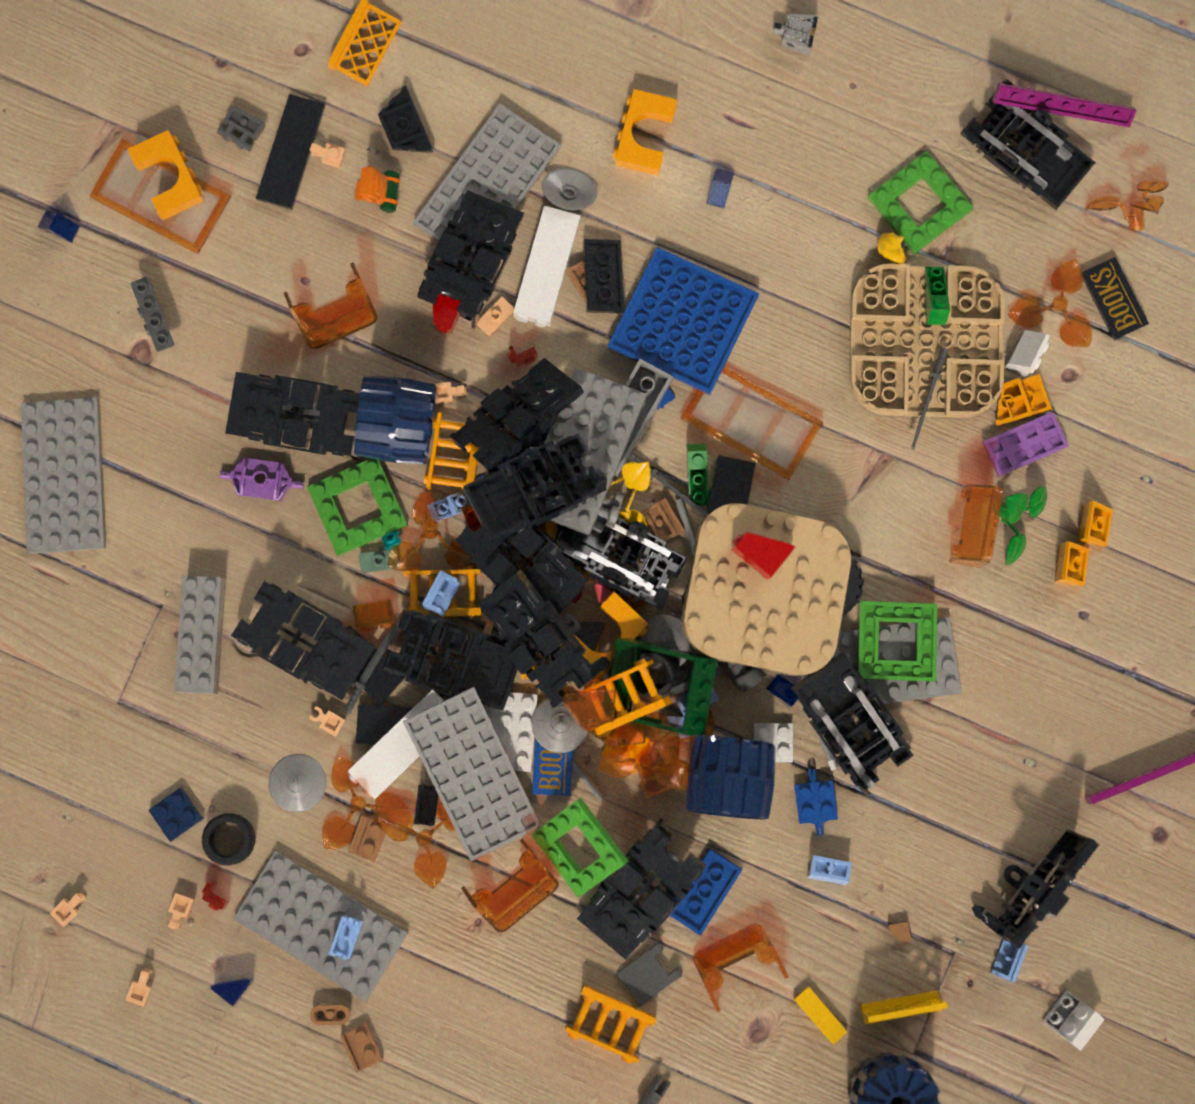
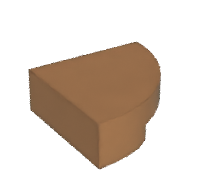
[888,921,912,942]

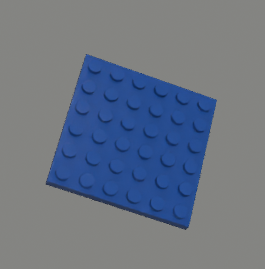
[608,247,759,395]

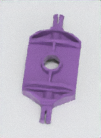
[219,458,304,502]

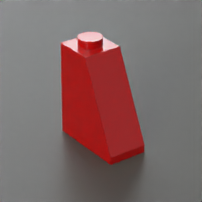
[433,293,460,334]
[730,532,795,579]

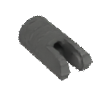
[637,1074,671,1104]

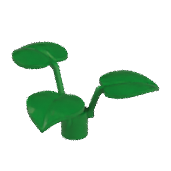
[992,486,1047,565]

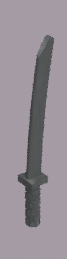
[911,348,948,450]
[628,454,709,517]
[344,622,401,714]

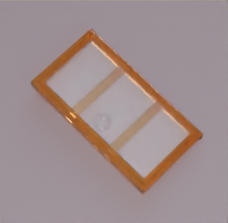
[89,139,231,254]
[681,366,824,480]

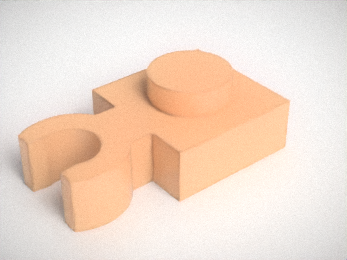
[309,707,346,737]

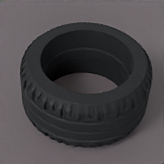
[636,649,680,697]
[202,813,256,866]

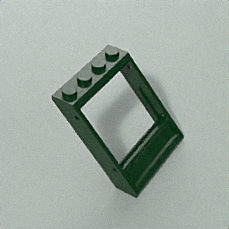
[603,638,718,736]

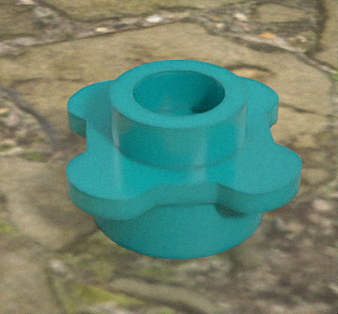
[381,530,401,550]

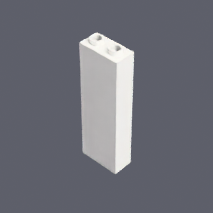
[513,206,581,328]
[348,689,444,799]

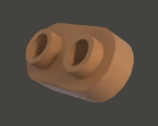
[310,1004,351,1025]

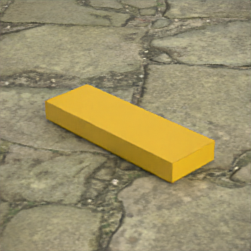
[794,986,848,1045]

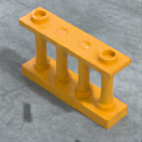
[424,412,479,495]
[403,566,482,618]
[579,658,672,735]
[565,984,657,1064]

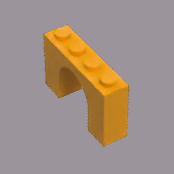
[613,89,677,176]
[127,130,204,220]
[563,592,648,681]

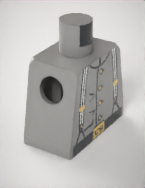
[773,14,818,56]

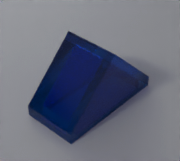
[707,168,734,209]
[38,210,80,243]
[766,674,798,708]
[210,978,254,1006]

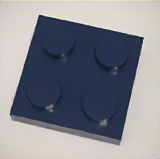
[148,787,203,842]

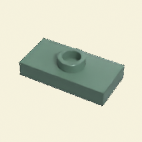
[359,549,400,573]

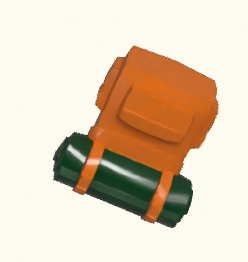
[355,166,401,213]

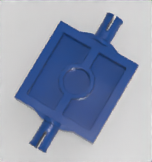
[794,769,838,836]

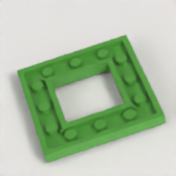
[867,151,974,255]
[307,458,408,556]
[857,601,937,682]
[531,797,629,897]

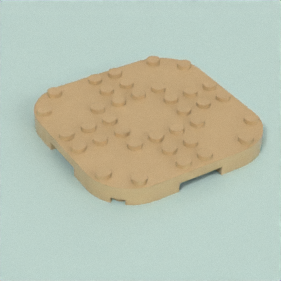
[850,264,1005,418]
[682,503,851,676]

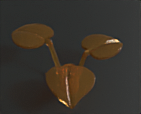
[1085,180,1169,231]
[1008,259,1092,347]
[388,491,474,571]
[654,708,715,792]
[598,712,688,790]
[322,757,408,850]
[379,803,456,888]

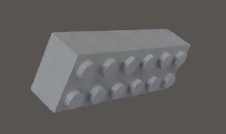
[614,359,673,479]
[174,575,225,694]

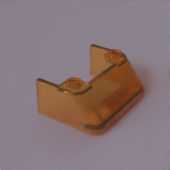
[284,262,377,349]
[949,484,1003,568]
[563,690,647,748]
[461,838,559,932]
[693,924,788,1012]

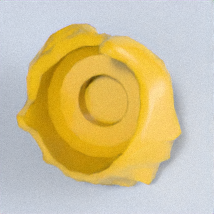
[877,232,906,264]

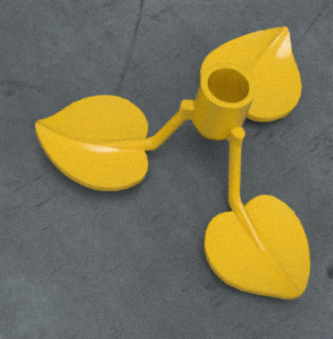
[608,461,651,530]

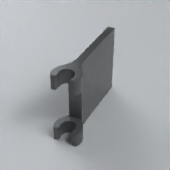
[617,942,683,1006]

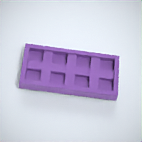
[982,412,1069,477]

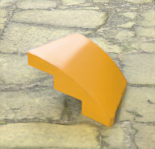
[996,374,1052,426]

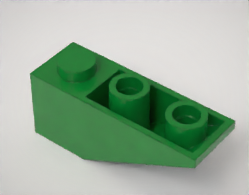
[925,267,950,325]
[686,444,708,506]

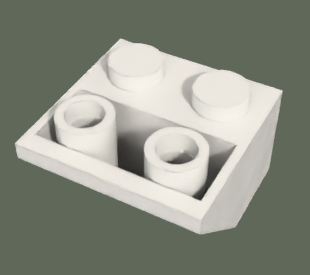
[1005,330,1050,377]
[1043,990,1104,1051]

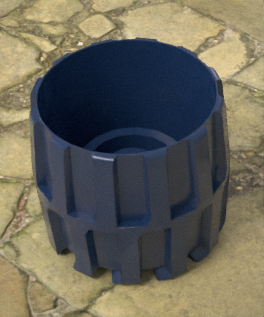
[354,375,437,464]
[687,735,776,820]
[848,1052,941,1104]

